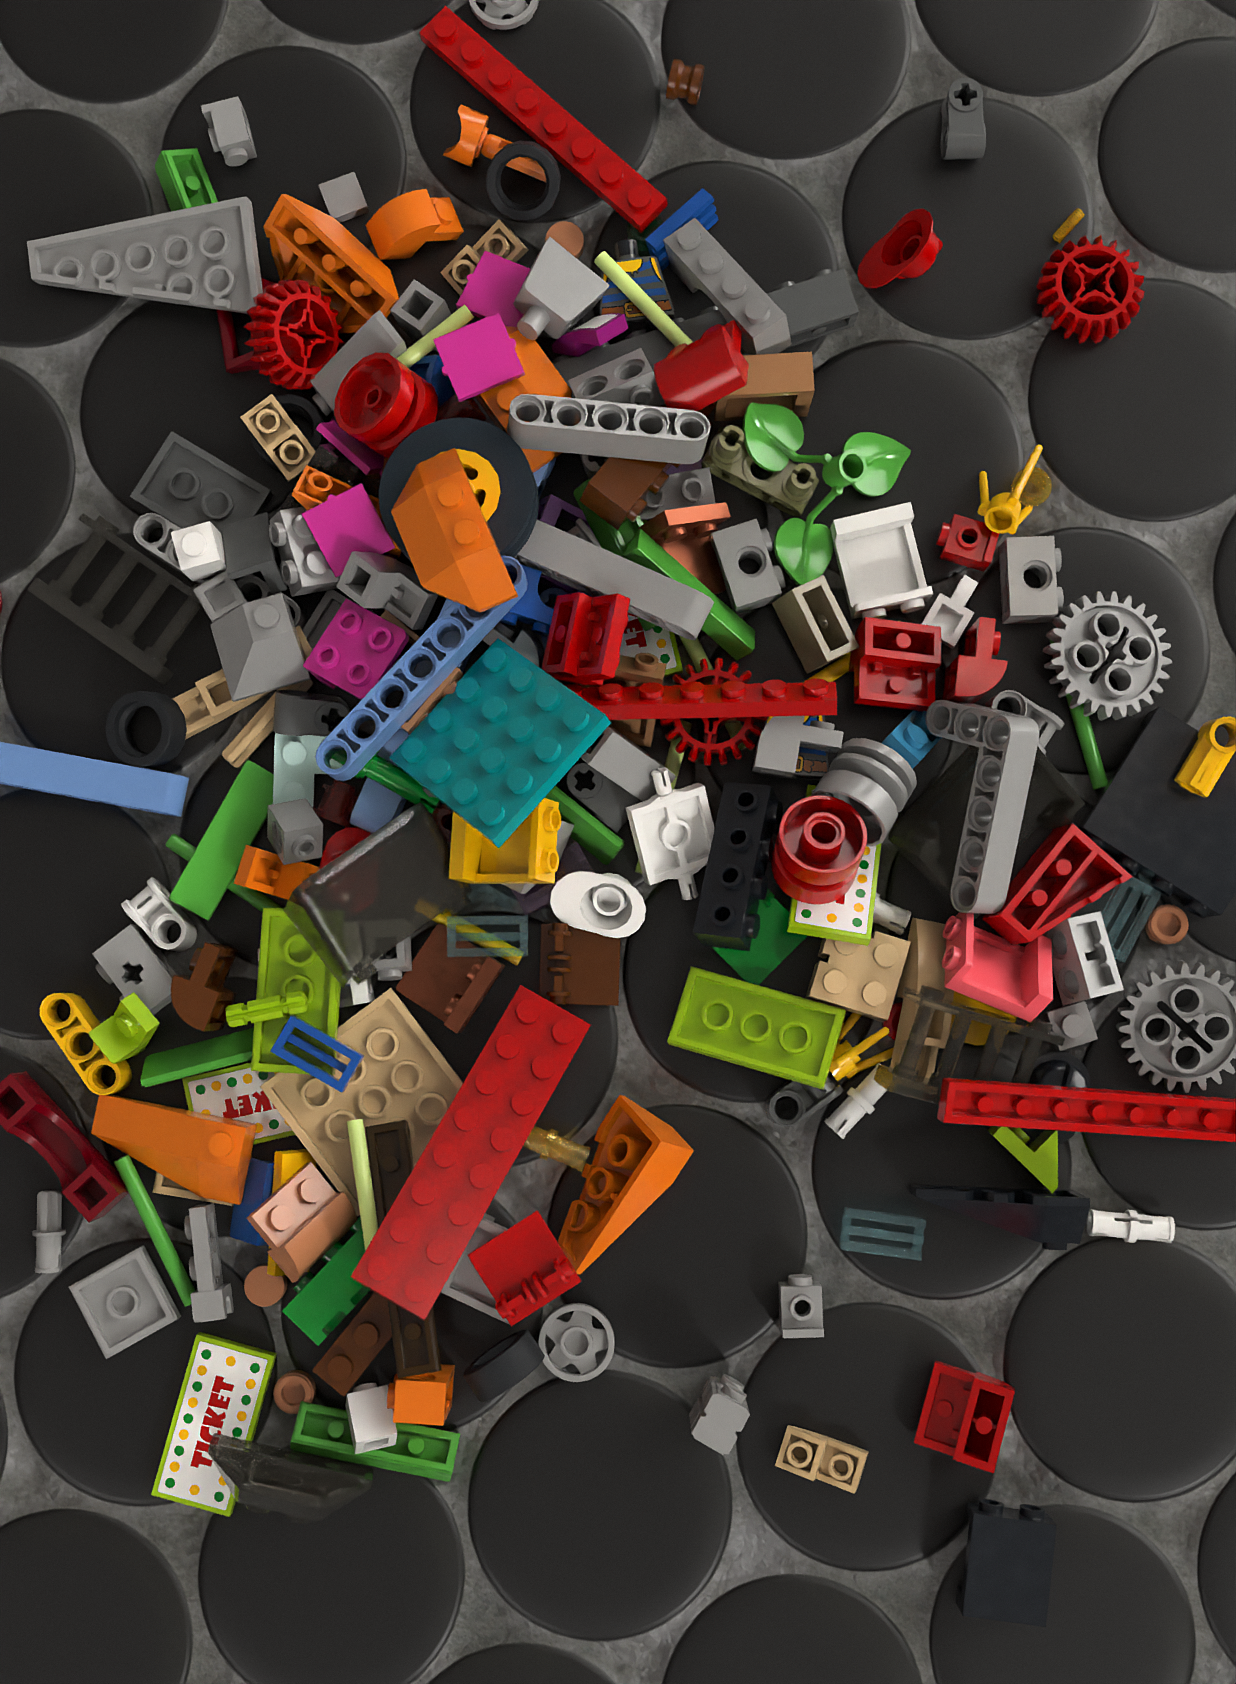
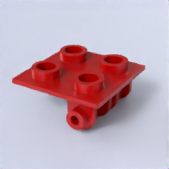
[467,1210,582,1326]

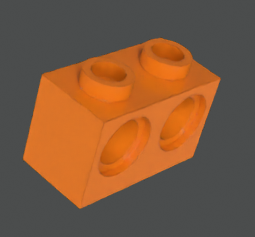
[387,1364,455,1426]

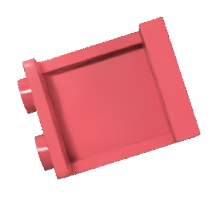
[942,912,1053,1023]

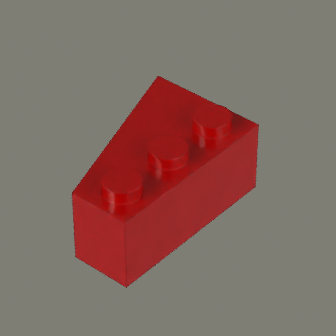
[982,823,1133,945]

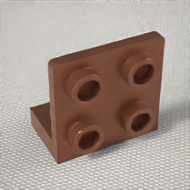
[638,502,731,594]
[396,924,505,1034]

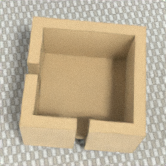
[805,931,911,1022]

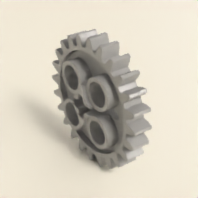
[1043,591,1172,721]
[1116,960,1236,1093]

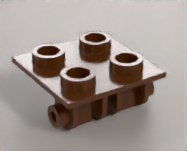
[539,923,620,1006]

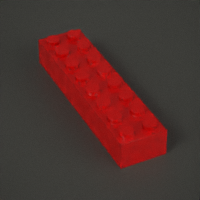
[351,985,591,1320]

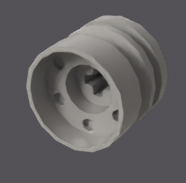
[811,738,917,846]

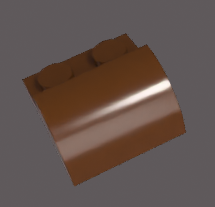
[171,942,238,1032]

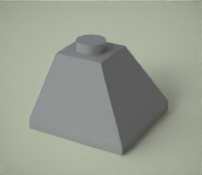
[210,593,311,702]

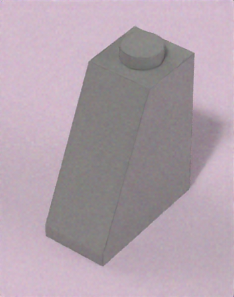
[310,310,407,417]
[581,725,677,801]

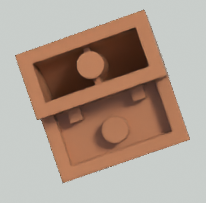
[246,1162,357,1283]

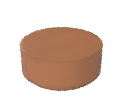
[545,221,584,259]
[1145,904,1189,945]
[244,1264,287,1307]
[273,1370,316,1414]

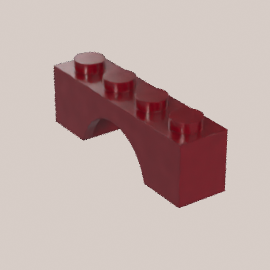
[0,1072,129,1222]

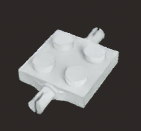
[626,767,715,900]

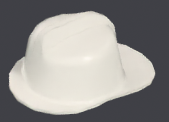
[550,871,646,938]

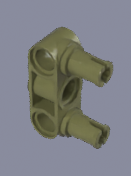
[701,425,819,517]

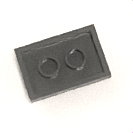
[130,431,274,543]

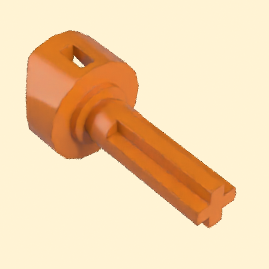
[443,104,546,182]

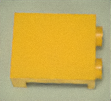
[449,798,561,884]

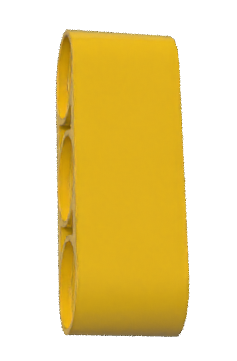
[40,993,132,1095]

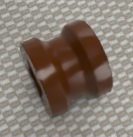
[666,58,705,105]

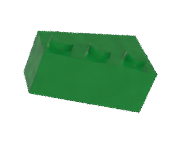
[282,1217,370,1346]

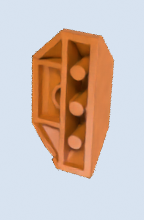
[263,194,399,334]
[475,326,572,473]
[391,448,518,613]

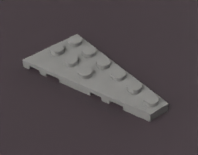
[27,196,263,314]

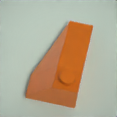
[91,1095,257,1205]
[558,1095,694,1274]

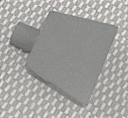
[513,237,610,340]

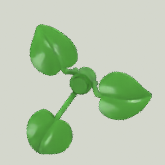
[742,402,911,586]

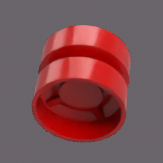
[771,795,867,904]

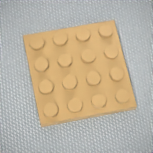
[260,987,463,1216]

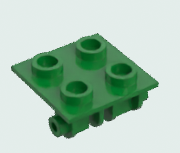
[712,889,808,985]

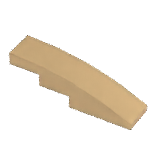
[173,625,312,740]

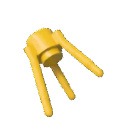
[977,444,1043,535]
[829,1013,894,1081]

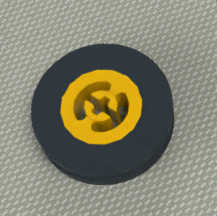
[379,418,539,561]

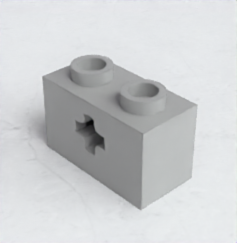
[92,924,179,1015]

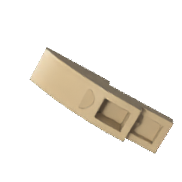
[888,918,954,1087]

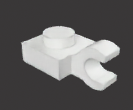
[921,575,978,649]

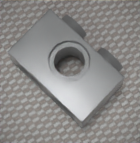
[710,518,786,615]
[999,536,1064,624]

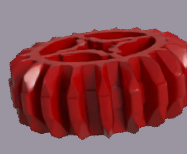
[1037,235,1145,344]
[243,279,345,390]
[660,658,767,766]

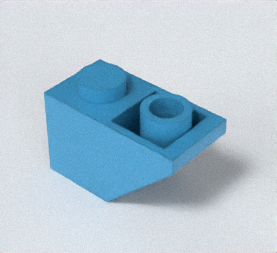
[882,710,942,769]

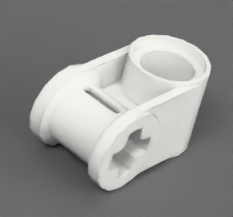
[121,877,197,952]

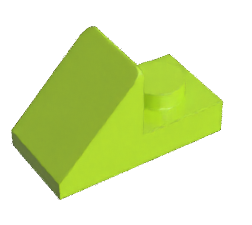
[89,992,160,1064]
[987,1126,1058,1193]

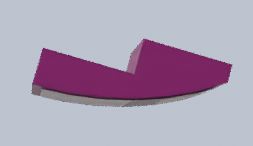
[551,313,628,357]

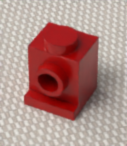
[936,514,1000,572]

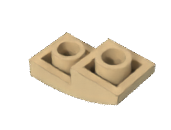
[440,219,528,296]
[240,394,320,482]
[775,1425,869,1494]

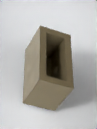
[772,575,859,674]

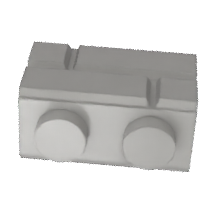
[689,1374,750,1455]

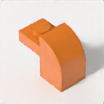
[365,189,464,260]
[234,845,319,909]

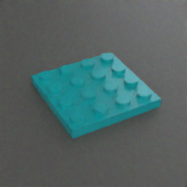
[389,638,611,848]

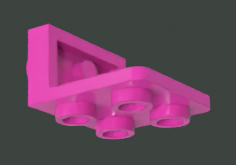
[303,598,409,700]

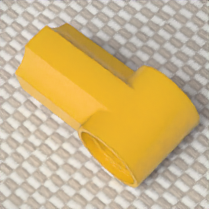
[1174,716,1236,798]

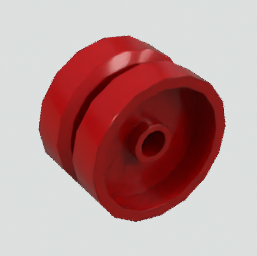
[334,352,438,458]

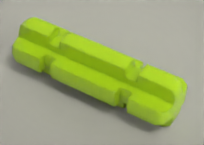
[225,991,308,1027]

